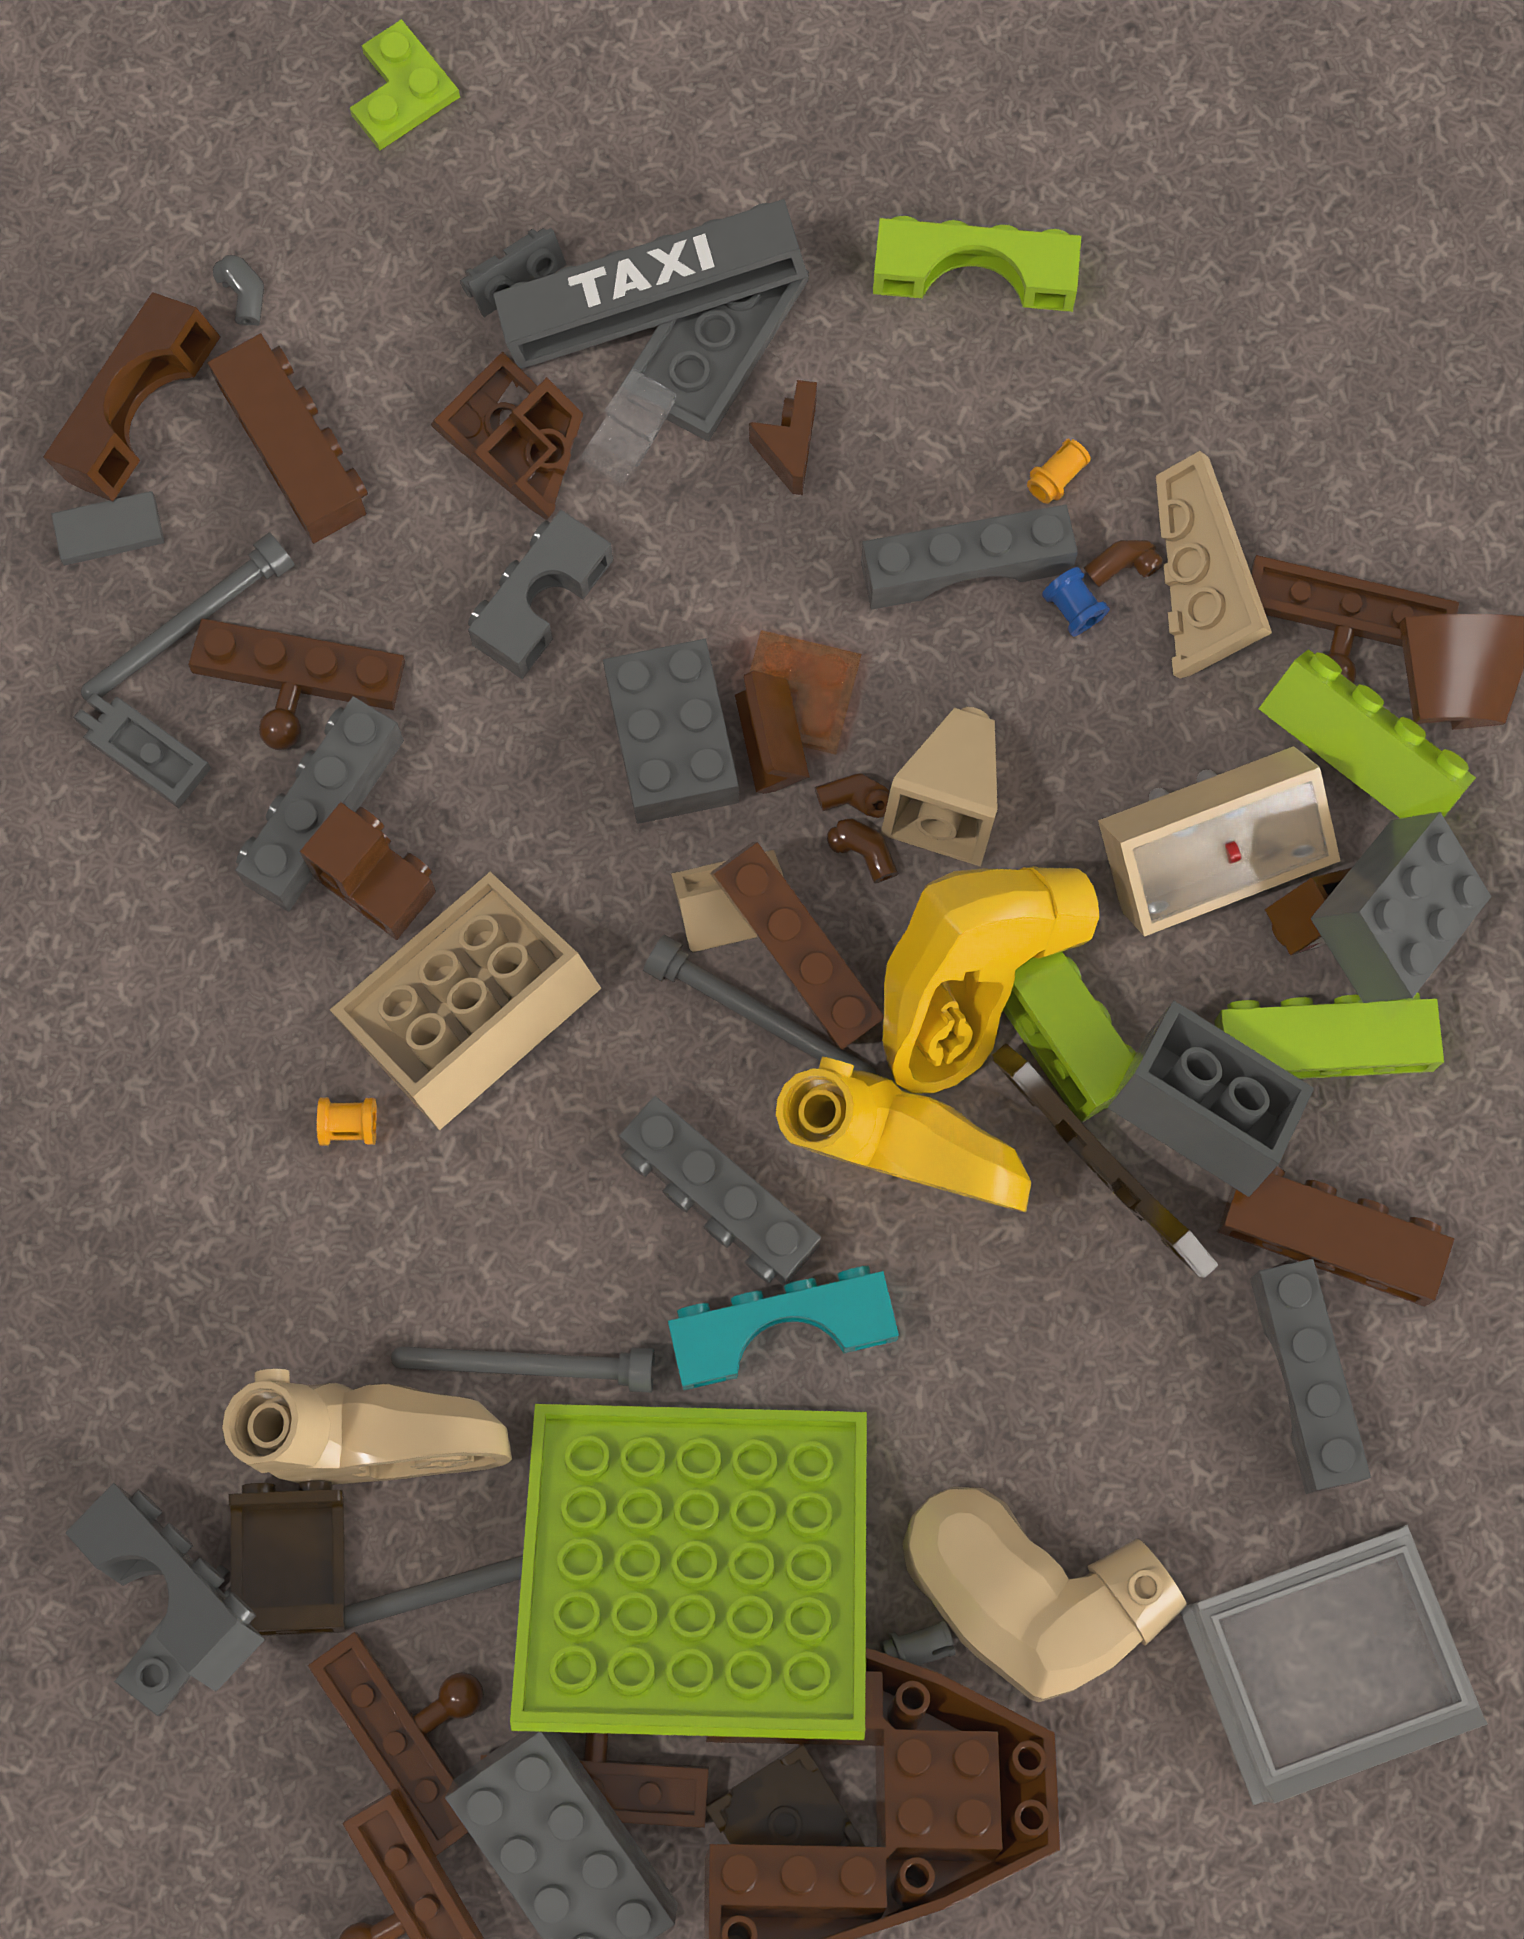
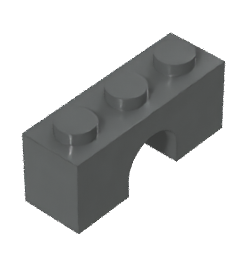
[468,510,613,679]

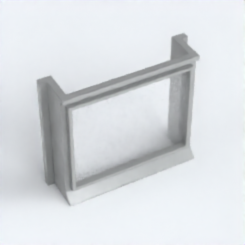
[1180,1525,1488,1805]

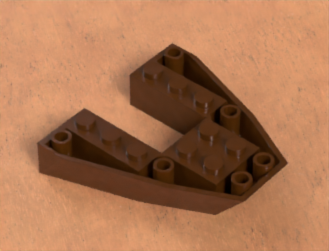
[704,1647,1060,1939]

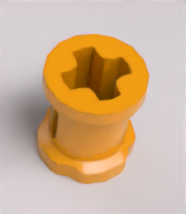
[317,1097,377,1146]

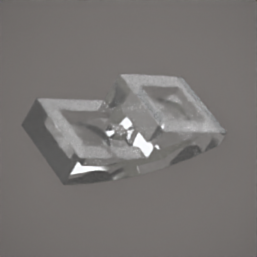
[579,368,677,488]

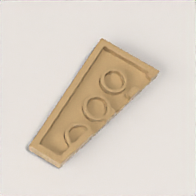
[1156,451,1272,678]

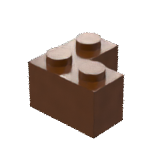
[299,802,436,940]

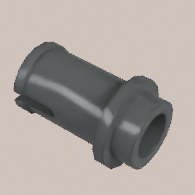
[880,1620,956,1666]

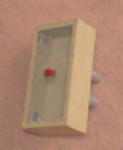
[1098,746,1340,937]

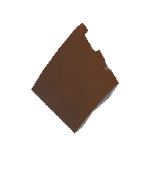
[431,351,583,520]
[1399,614,1524,730]

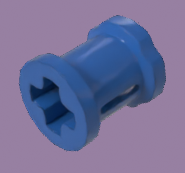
[1042,567,1110,637]

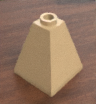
[881,707,998,867]

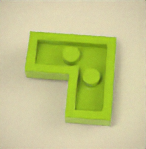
[350,19,460,151]

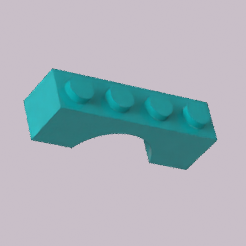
[668,1266,899,1391]

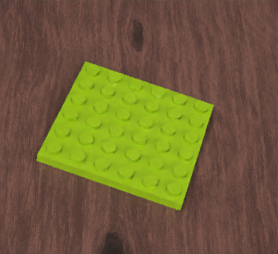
[510,1404,867,1740]

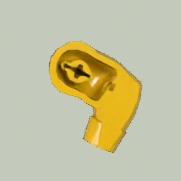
[882,866,1099,1093]
[776,1056,1031,1213]

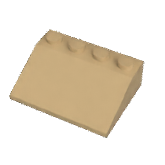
[330,872,601,1130]

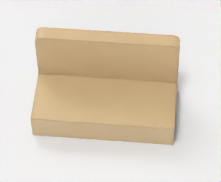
[671,850,783,952]

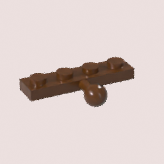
[1250,555,1460,684]
[188,619,405,750]
[307,1632,484,1856]
[480,1733,709,1828]
[339,1788,484,1939]

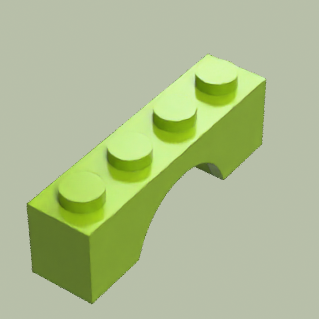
[873,216,1081,312]

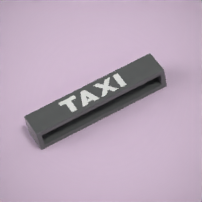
[493,199,808,369]

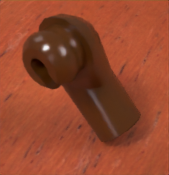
[1083,540,1163,587]
[815,773,890,818]
[827,818,898,884]

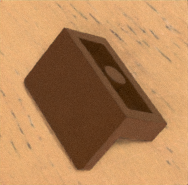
[735,671,810,794]

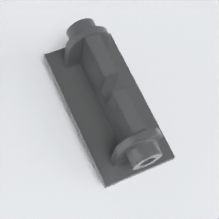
[460,228,567,317]

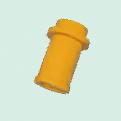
[1027,438,1091,504]

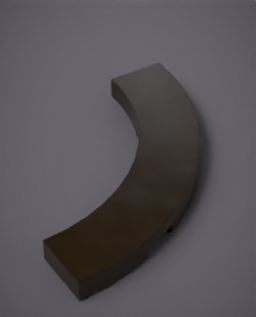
[992,1043,1218,1278]

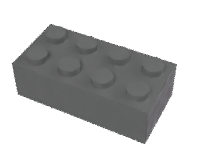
[445,1731,678,1939]

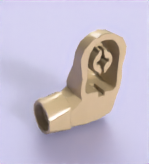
[222,1369,512,1485]
[903,1487,1187,1702]

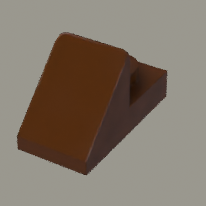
[749,380,817,495]

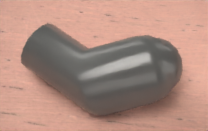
[213,255,264,326]

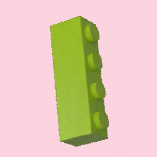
[1258,649,1476,819]
[1003,952,1136,1122]
[1214,992,1444,1079]

